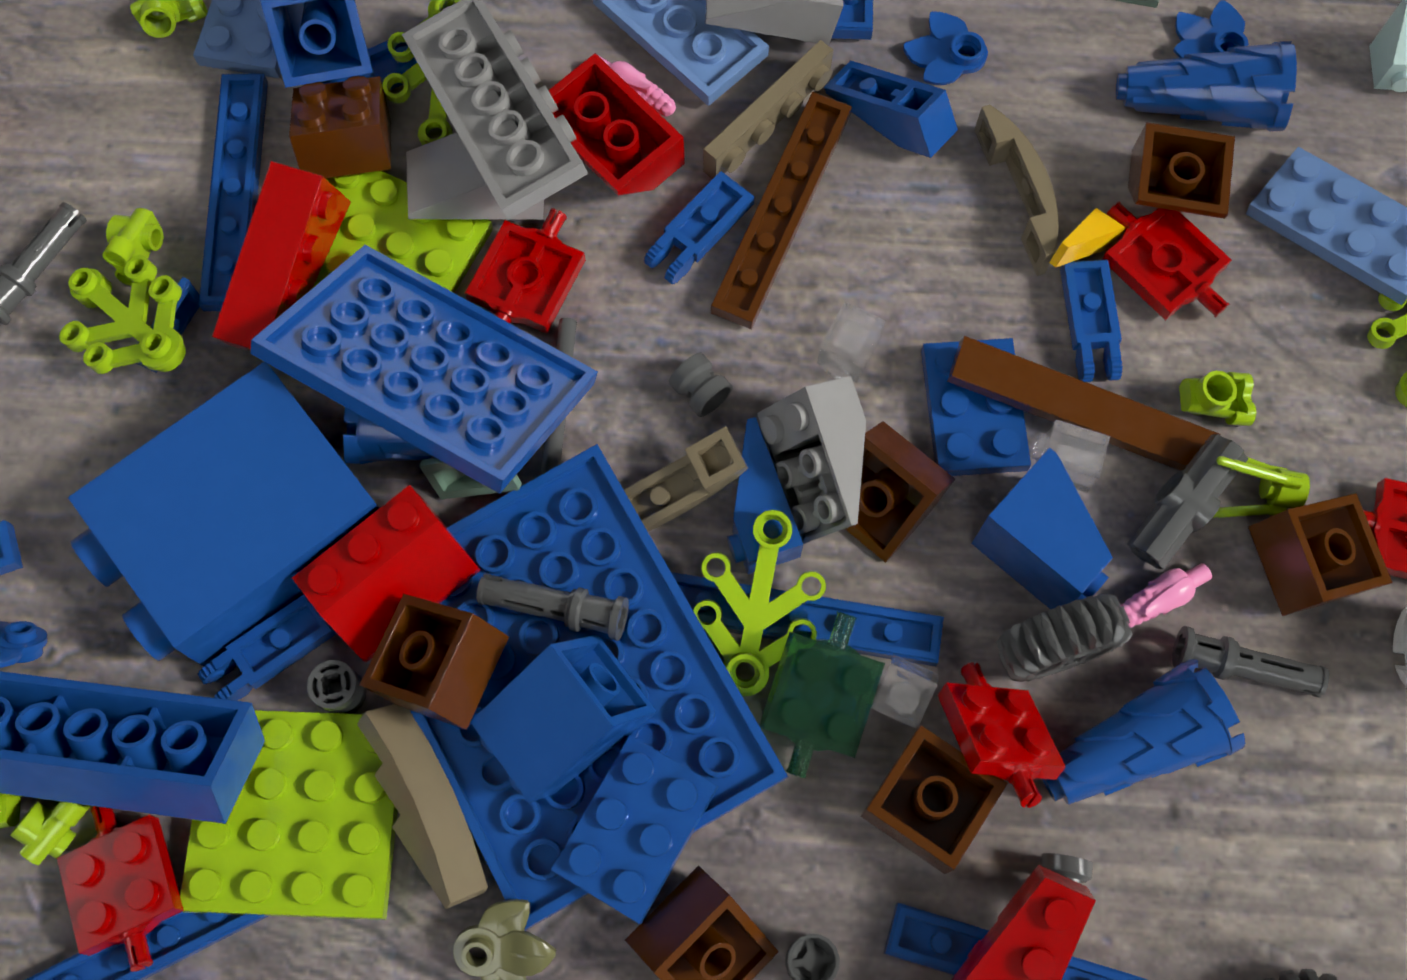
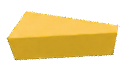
[1049,208,1126,267]

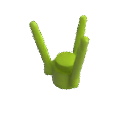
[1213,456,1310,518]

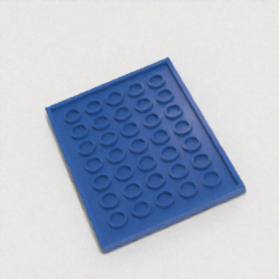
[410,444,788,931]

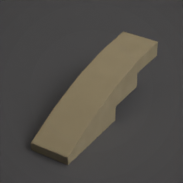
[357,704,488,909]

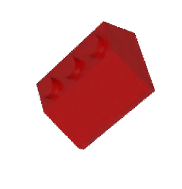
[548,53,685,196]
[292,485,481,663]

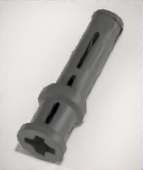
[0,202,87,325]
[476,573,629,641]
[1172,626,1329,698]

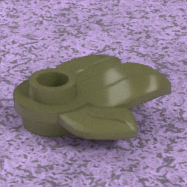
[453,899,557,980]

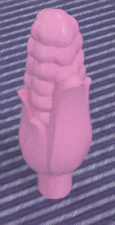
[598,55,676,117]
[1121,563,1212,628]

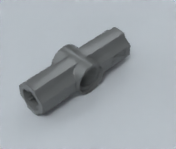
[1127,434,1248,569]

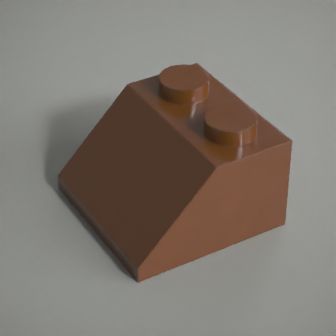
[1128,122,1235,219]
[845,421,955,563]
[1248,493,1392,616]
[625,865,779,980]

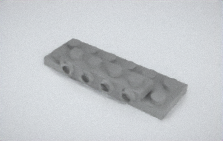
[402,0,588,221]

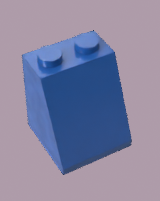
[260,0,373,88]
[971,447,1113,610]
[470,635,657,803]

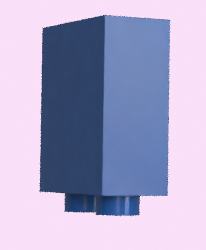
[68,362,379,667]

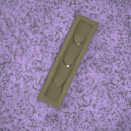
[703,40,833,179]

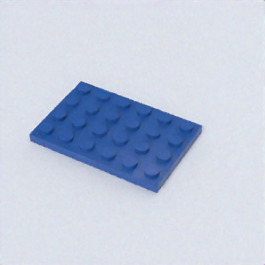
[250,245,598,494]

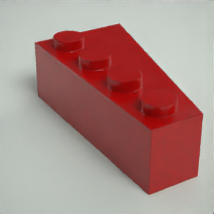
[212,161,351,352]
[951,865,1096,980]

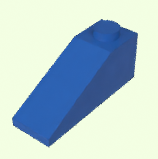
[824,61,958,158]
[727,417,803,574]

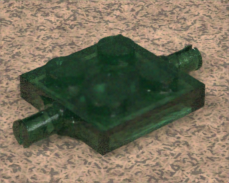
[759,611,885,778]

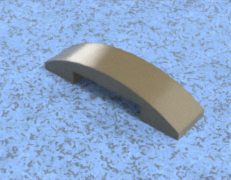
[974,105,1059,276]
[624,426,748,532]

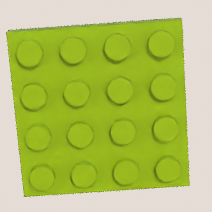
[313,171,493,293]
[180,710,398,920]

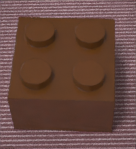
[289,76,391,178]
[360,594,509,730]
[860,725,1008,874]

